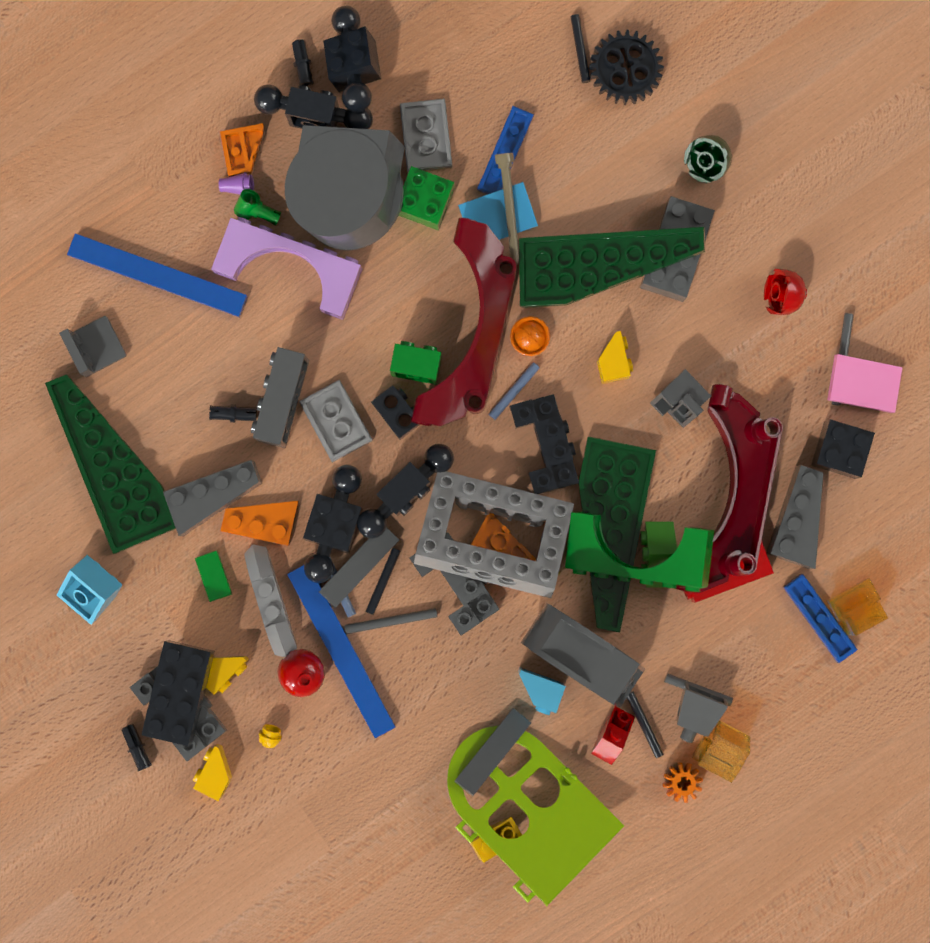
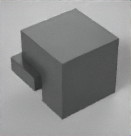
[650,369,711,428]

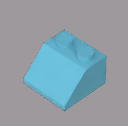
[57,555,122,625]
[518,667,566,715]

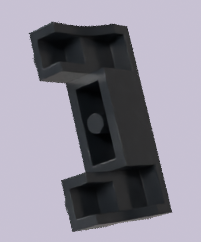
[509,394,579,494]

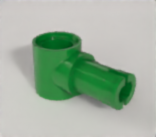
[234,189,282,226]

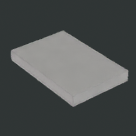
[400,99,453,172]
[299,380,373,463]

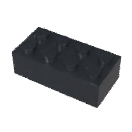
[141,640,215,746]

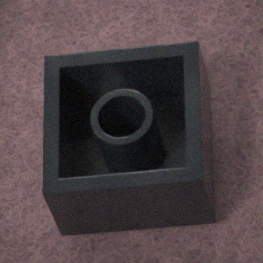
[811,419,875,479]

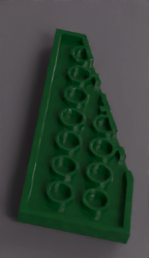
[519,227,705,308]
[45,374,176,554]
[578,437,656,633]

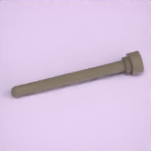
[495,153,519,265]

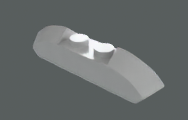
[244,544,297,657]

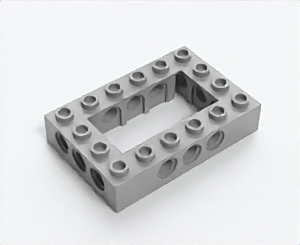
[414,471,574,598]

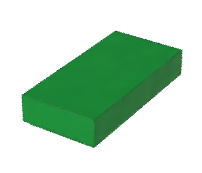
[195,551,232,602]

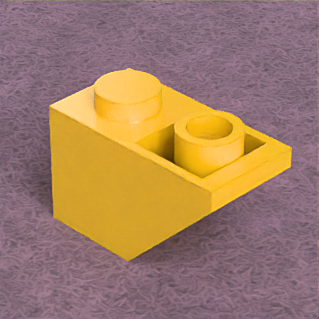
[597,331,633,384]
[206,656,249,695]
[193,744,232,801]
[470,817,522,863]

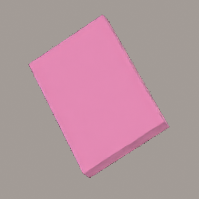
[827,354,902,413]

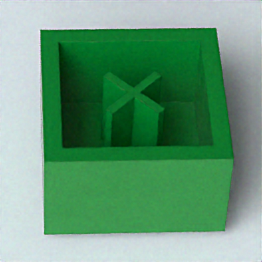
[399,166,455,230]
[390,341,442,385]

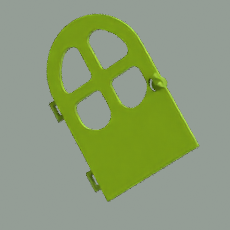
[447,726,624,906]

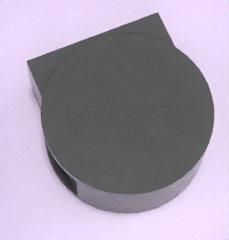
[285,125,405,250]
[521,603,645,707]

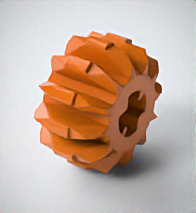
[662,762,703,803]

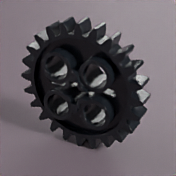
[589,30,664,105]

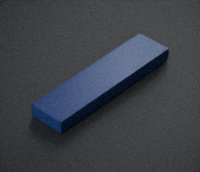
[477,106,534,195]
[783,574,858,663]

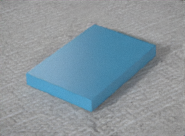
[458,182,538,240]

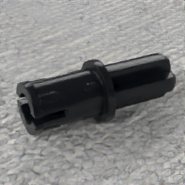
[292,39,314,87]
[122,724,152,771]

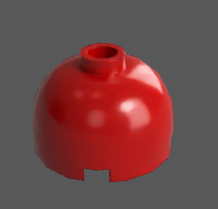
[764,269,807,315]
[277,649,325,698]

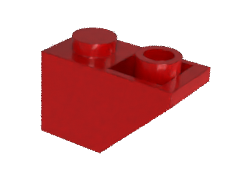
[591,706,635,765]

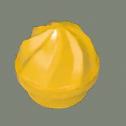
[258,724,282,748]

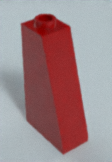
[684,540,774,603]

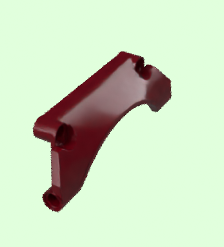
[411,218,517,427]
[674,384,783,593]

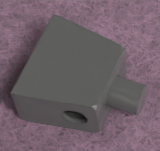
[677,682,728,743]

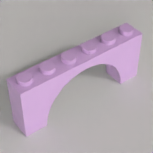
[211,217,362,320]

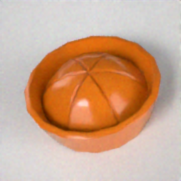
[510,316,550,356]

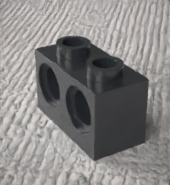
[371,385,420,440]

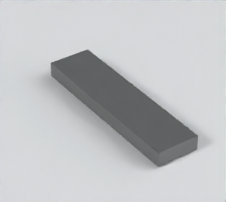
[319,527,399,608]
[454,708,531,797]

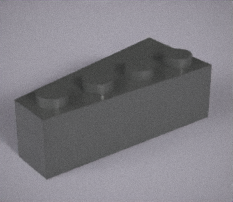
[163,460,262,537]
[766,465,823,569]

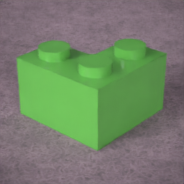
[640,522,677,588]

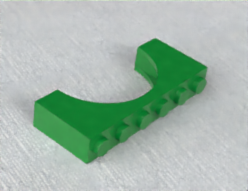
[565,512,714,592]

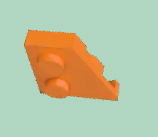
[220,123,265,177]

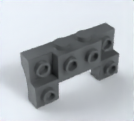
[409,532,500,636]
[129,666,227,761]

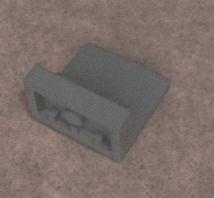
[59,316,127,377]

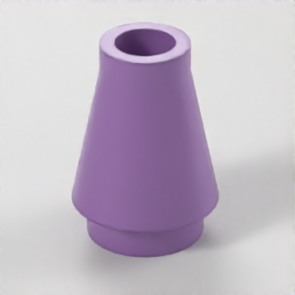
[219,173,254,195]

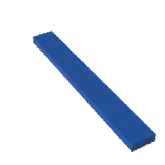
[67,234,248,318]
[287,565,396,738]

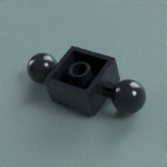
[323,5,381,112]
[254,84,373,129]
[357,444,454,539]
[303,465,363,583]

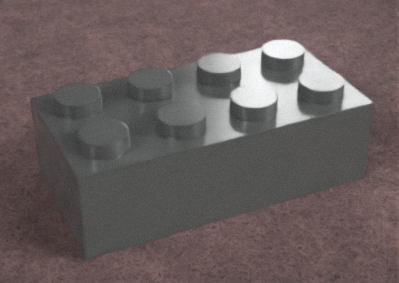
[640,196,715,302]
[251,347,309,448]

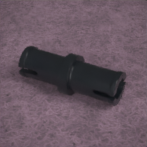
[209,404,257,423]

